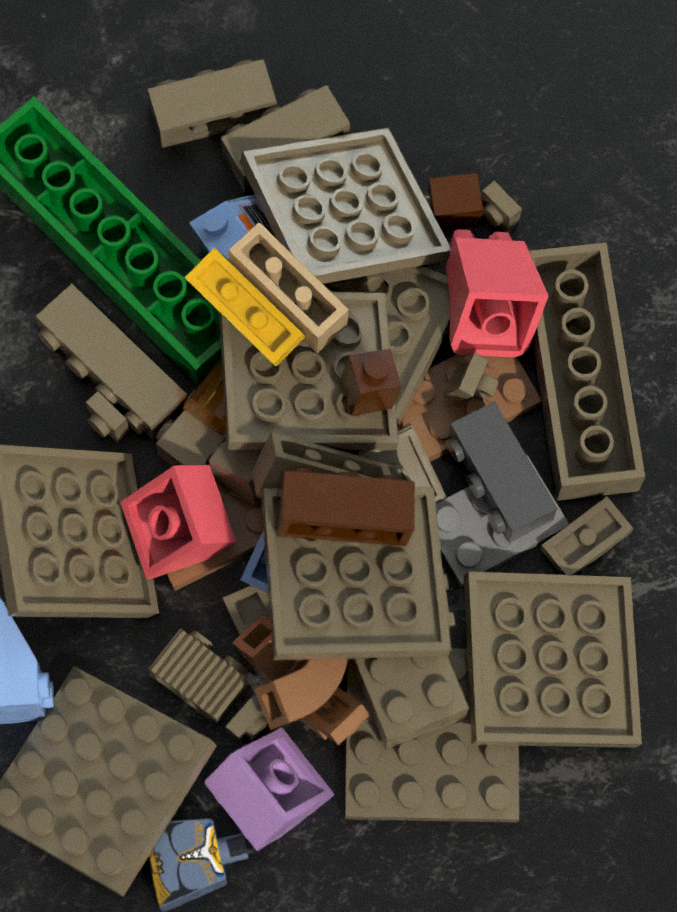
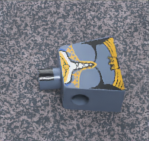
[148,819,248,912]

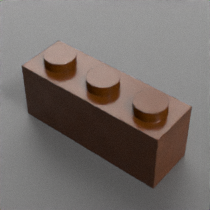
[276,468,415,546]

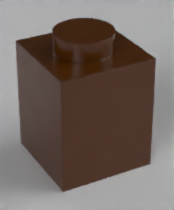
[423,173,483,230]
[340,349,402,416]

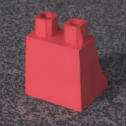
[446,229,549,357]

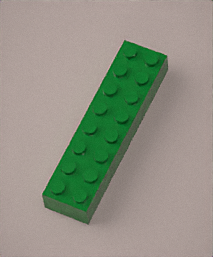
[0,96,222,386]

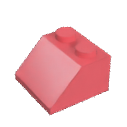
[120,465,237,579]

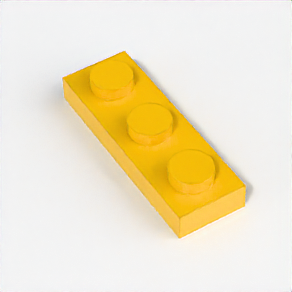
[185,248,306,367]

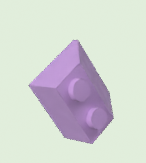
[204,727,335,851]

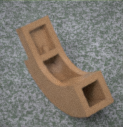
[232,614,370,745]
[254,658,348,730]

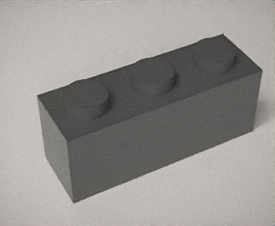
[446,401,557,543]

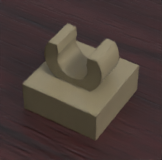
[443,352,499,404]

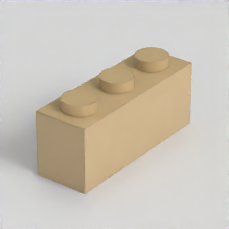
[228,222,349,353]

